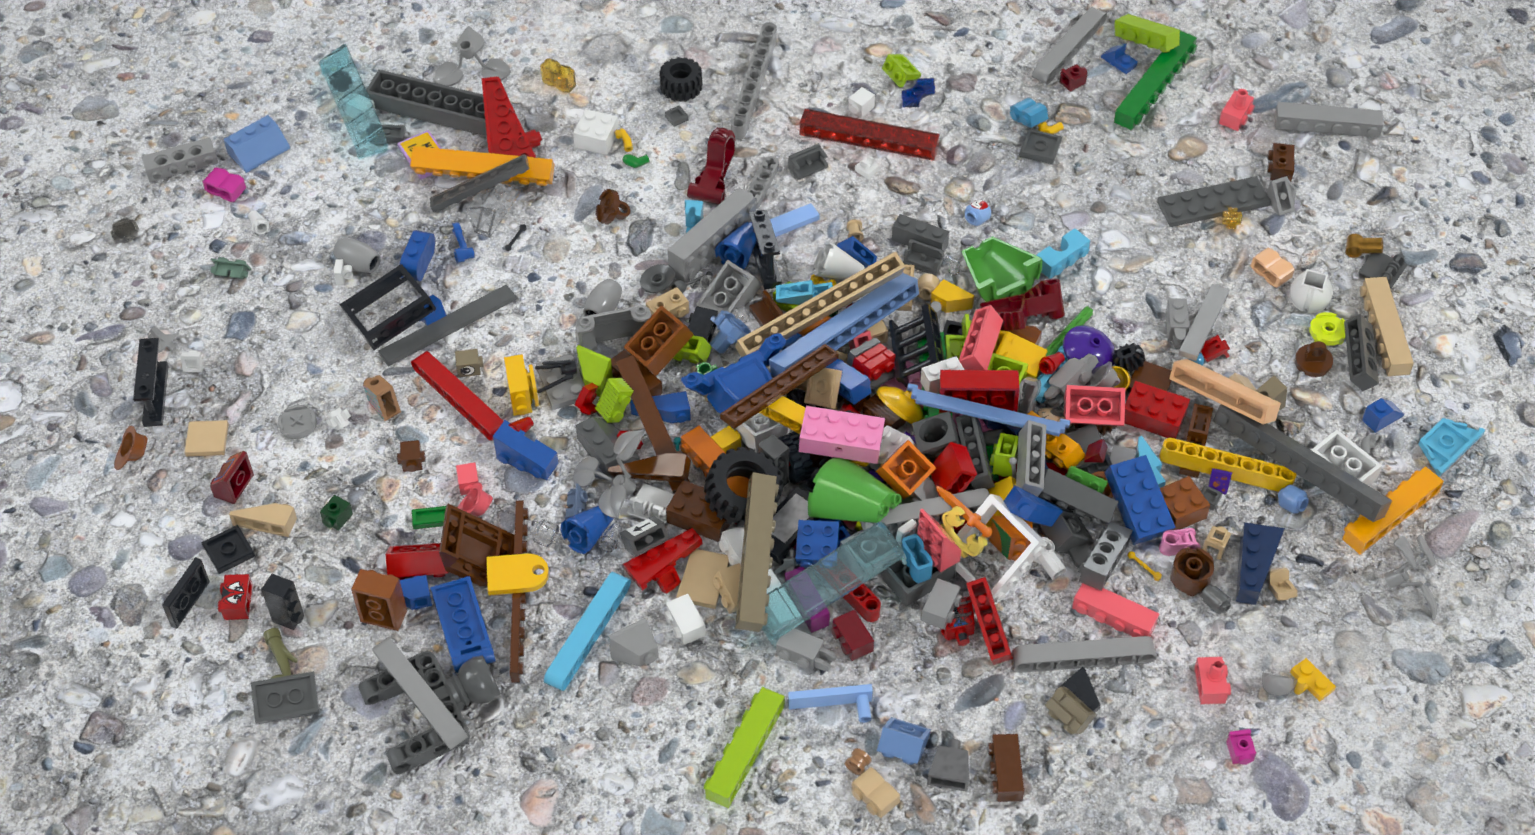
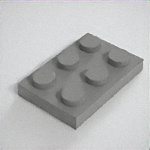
[536,353,584,410]

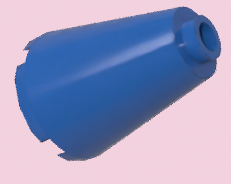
[715,222,757,269]
[560,505,614,554]

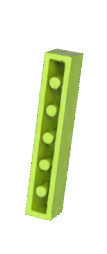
[703,687,785,809]

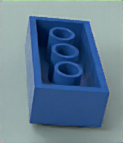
[1104,455,1175,545]

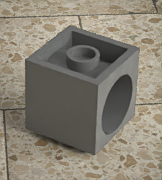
[912,411,961,475]

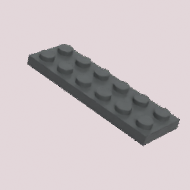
[1157,176,1271,227]

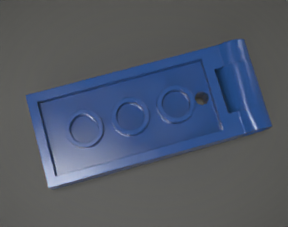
[430,576,496,673]

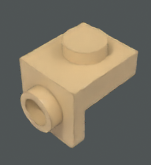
[1268,568,1297,601]

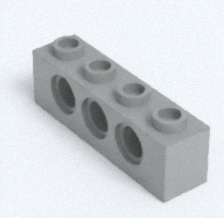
[141,137,218,183]

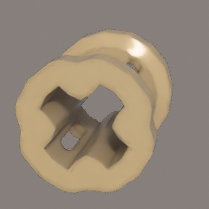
[847,219,864,242]

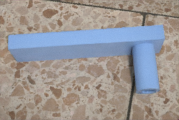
[756,203,820,241]
[788,684,873,723]

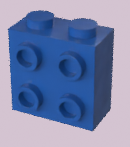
[796,520,840,569]

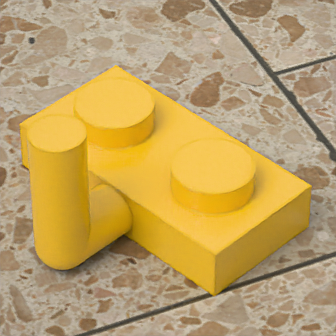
[1290,658,1336,701]

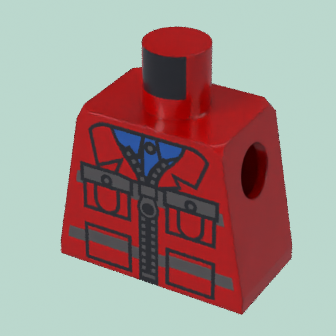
[939,596,975,646]

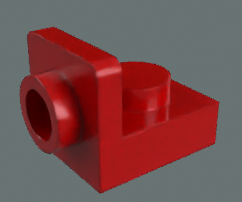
[1201,335,1230,363]
[574,383,598,415]

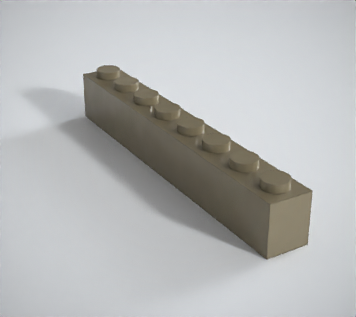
[735,472,779,632]

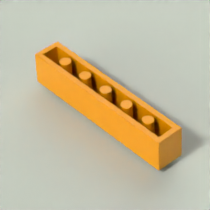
[1342,466,1444,555]

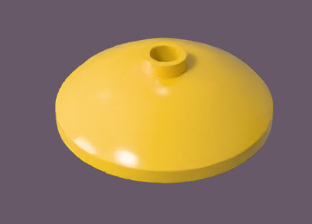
[876,386,924,424]

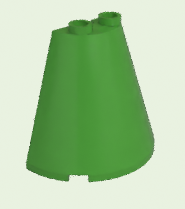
[961,236,1043,302]
[808,457,902,523]

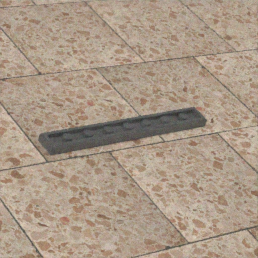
[378,284,516,367]

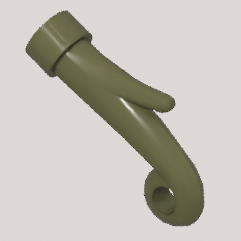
[263,628,298,679]

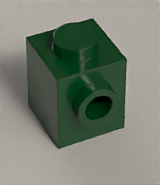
[320,495,353,531]

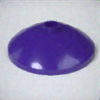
[1063,325,1115,370]

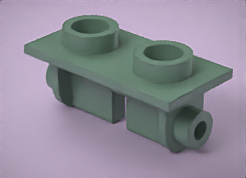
[211,257,251,279]

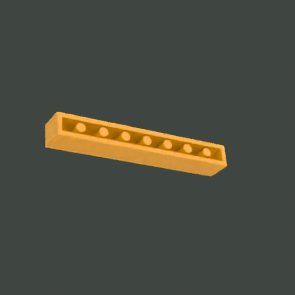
[410,146,555,186]

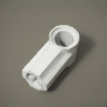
[1034,537,1066,580]

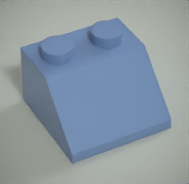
[877,717,931,764]

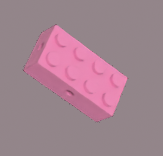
[799,406,885,464]

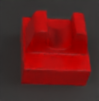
[655,565,681,594]

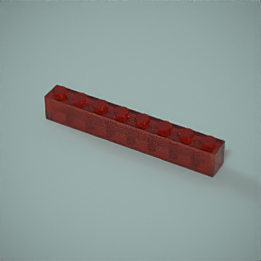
[799,109,940,161]

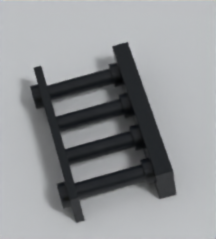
[749,209,782,290]
[888,303,944,388]
[133,338,169,427]

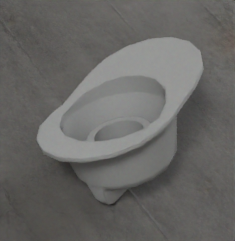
[1085,362,1120,388]

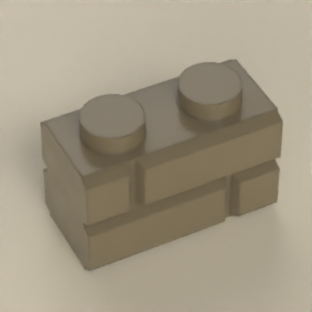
[1045,687,1096,734]

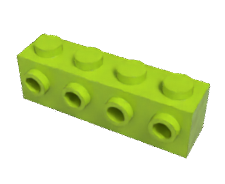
[1115,14,1180,52]

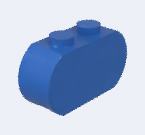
[400,230,435,281]

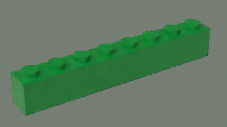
[1114,30,1198,130]

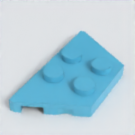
[1419,418,1485,477]

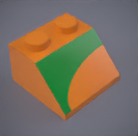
[989,515,1033,561]

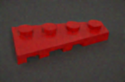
[623,528,703,591]

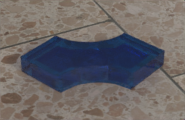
[901,78,935,108]

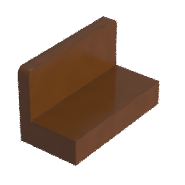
[749,290,783,326]

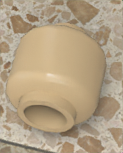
[918,273,940,301]

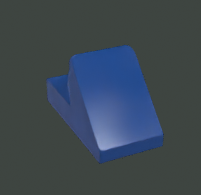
[1101,43,1138,74]

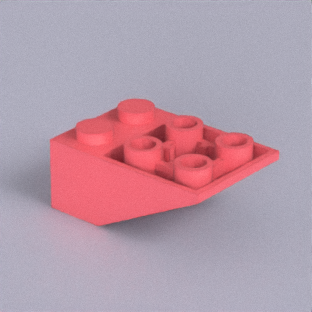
[917,508,961,572]

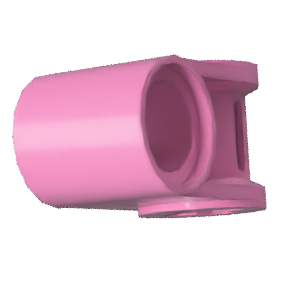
[1159,528,1200,556]

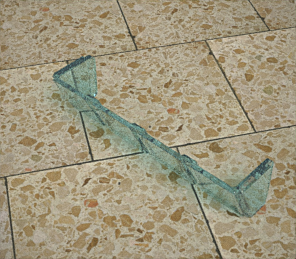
[319,43,388,159]
[762,522,907,647]

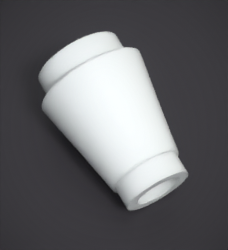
[248,211,269,234]

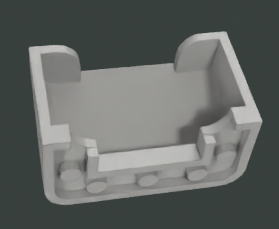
[575,305,652,351]

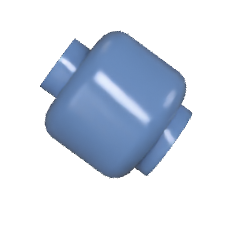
[1278,485,1309,514]

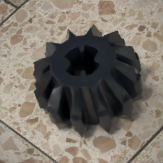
[1112,343,1146,373]

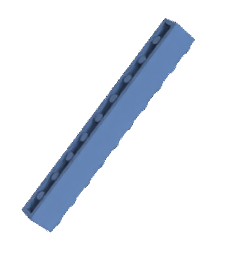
[769,273,919,377]

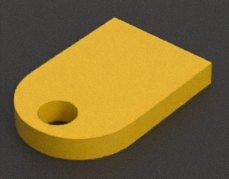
[487,554,549,595]

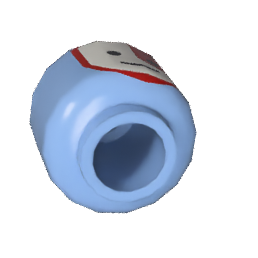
[965,200,991,226]

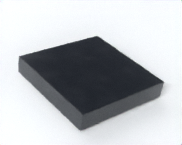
[201,525,255,574]

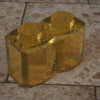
[540,58,576,93]

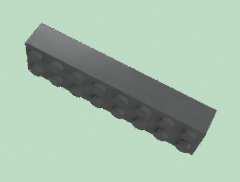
[364,69,487,136]

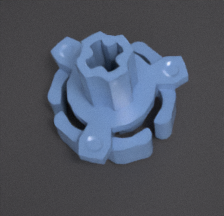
[710,311,751,354]

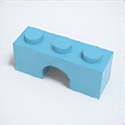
[1036,228,1090,279]

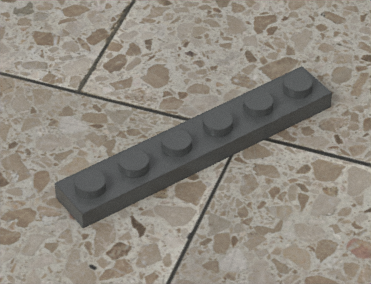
[430,154,530,213]

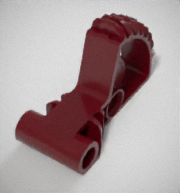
[687,127,735,204]
[980,279,1065,331]

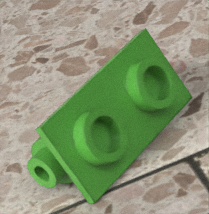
[1066,466,1108,494]

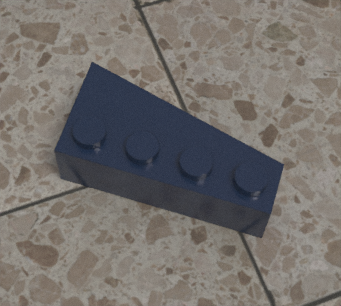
[1236,522,1285,605]

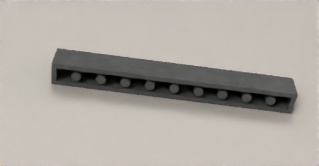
[1213,404,1392,522]

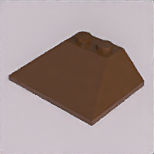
[439,503,514,586]

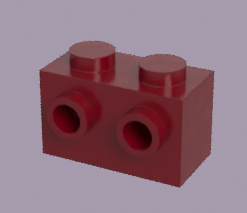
[831,609,874,661]

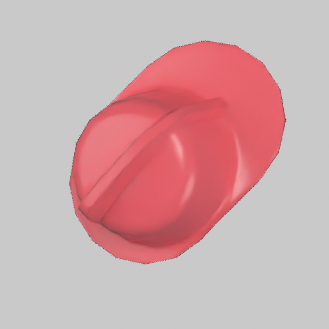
[457,482,493,517]

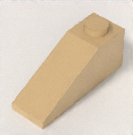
[229,503,297,537]

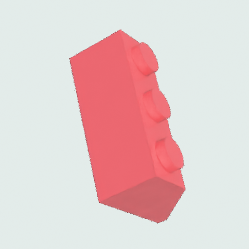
[1064,385,1125,426]

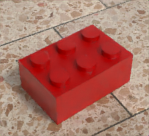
[1124,381,1190,439]

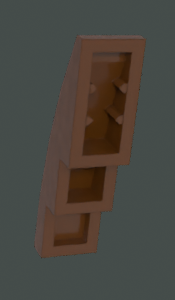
[1179,403,1213,478]

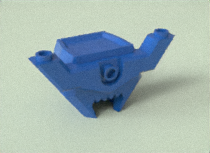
[681,333,786,414]

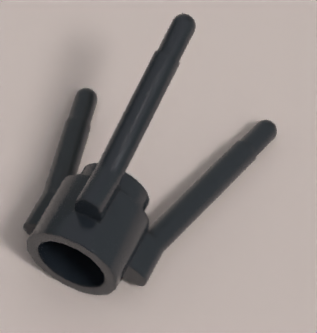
[535,359,577,393]

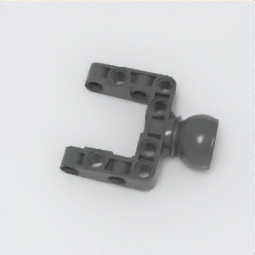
[358,651,501,774]

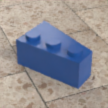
[493,420,559,480]

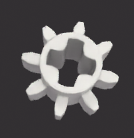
[326,407,351,430]

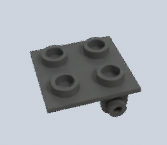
[1358,253,1407,288]

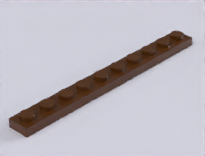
[510,500,529,683]

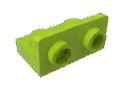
[882,54,922,88]

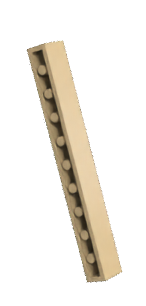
[735,251,906,357]

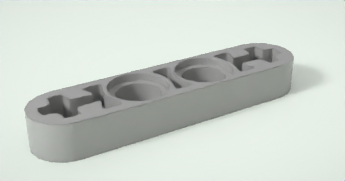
[747,156,779,209]

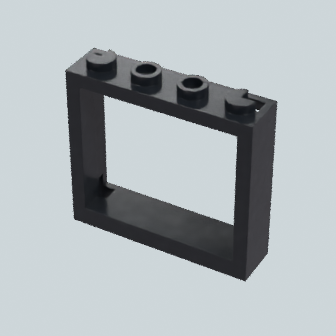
[339,264,436,350]

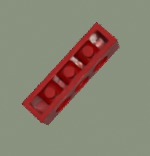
[966,577,1013,665]

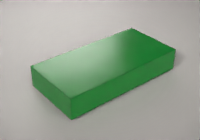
[412,506,446,530]

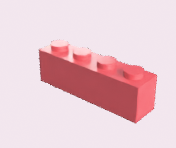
[959,305,1003,370]
[1072,583,1159,637]

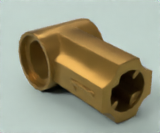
[1345,233,1383,258]

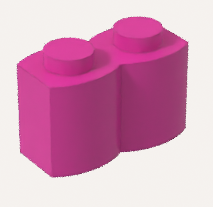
[202,168,246,202]

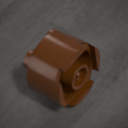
[1170,547,1214,596]

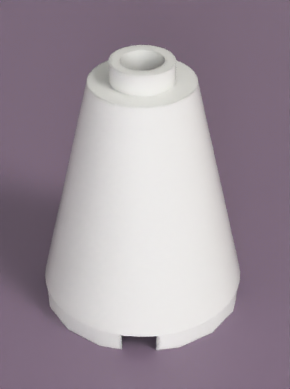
[813,241,864,280]

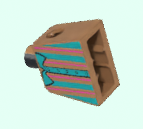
[363,375,401,421]

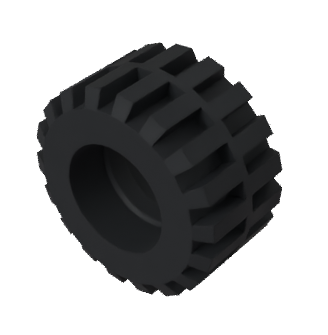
[659,57,703,102]

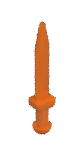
[936,486,992,538]

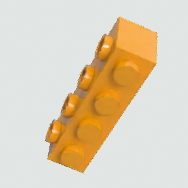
[1027,410,1085,471]

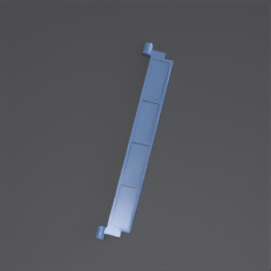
[907,383,1070,436]

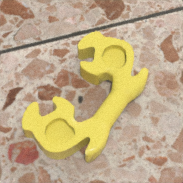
[941,506,987,558]

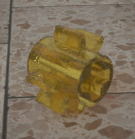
[1222,207,1242,229]

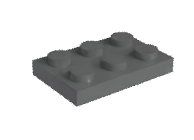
[251,671,320,725]

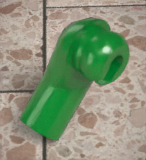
[622,154,650,168]

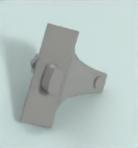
[148,326,179,353]
[773,549,797,574]

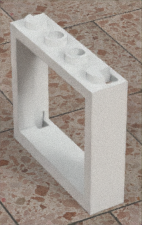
[955,494,1047,605]

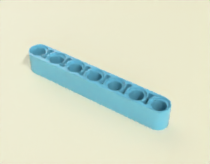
[544,572,631,691]

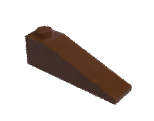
[608,451,691,482]

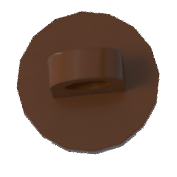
[596,189,631,225]
[1295,341,1333,377]

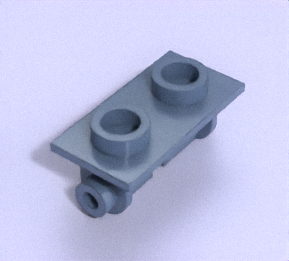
[565,484,588,519]

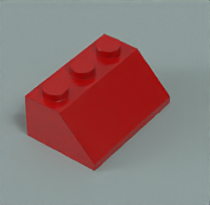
[385,543,449,580]

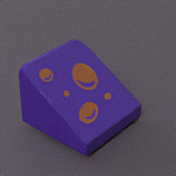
[1208,468,1232,495]

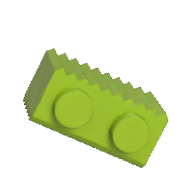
[595,378,634,423]

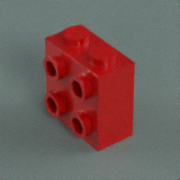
[931,442,977,497]

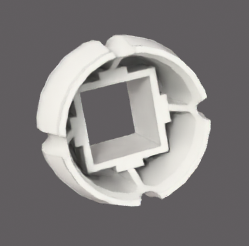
[1290,269,1333,313]

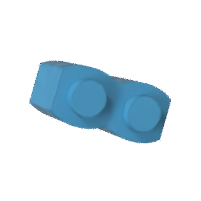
[1010,98,1049,128]
[901,534,933,583]

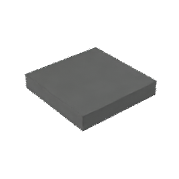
[1019,129,1062,165]

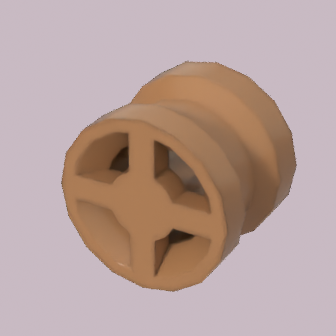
[845,748,872,775]

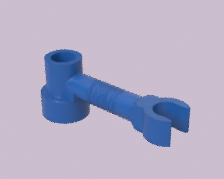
[452,222,475,263]

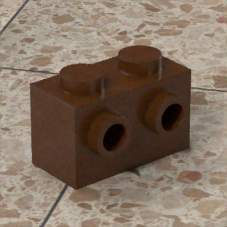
[1267,143,1295,182]

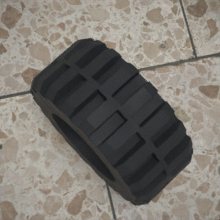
[704,447,783,527]

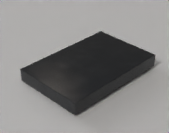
[162,557,210,629]

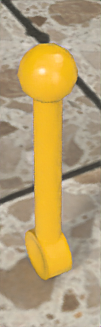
[1128,551,1162,581]

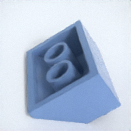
[223,115,290,173]

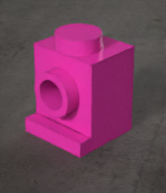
[1226,729,1256,765]

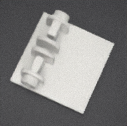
[627,483,674,523]

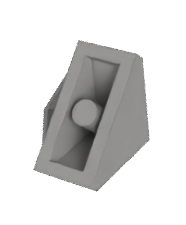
[1267,176,1297,216]

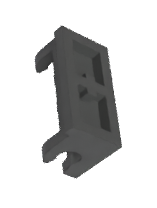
[788,143,828,180]
[903,239,944,276]

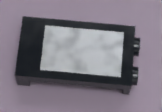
[770,486,820,566]

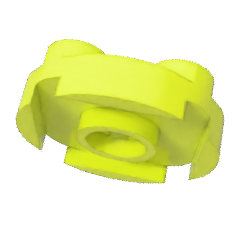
[1309,312,1346,346]

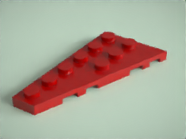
[481,76,536,158]

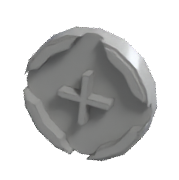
[278,405,317,439]

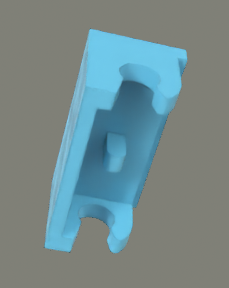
[685,200,704,233]

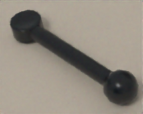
[505,224,527,251]

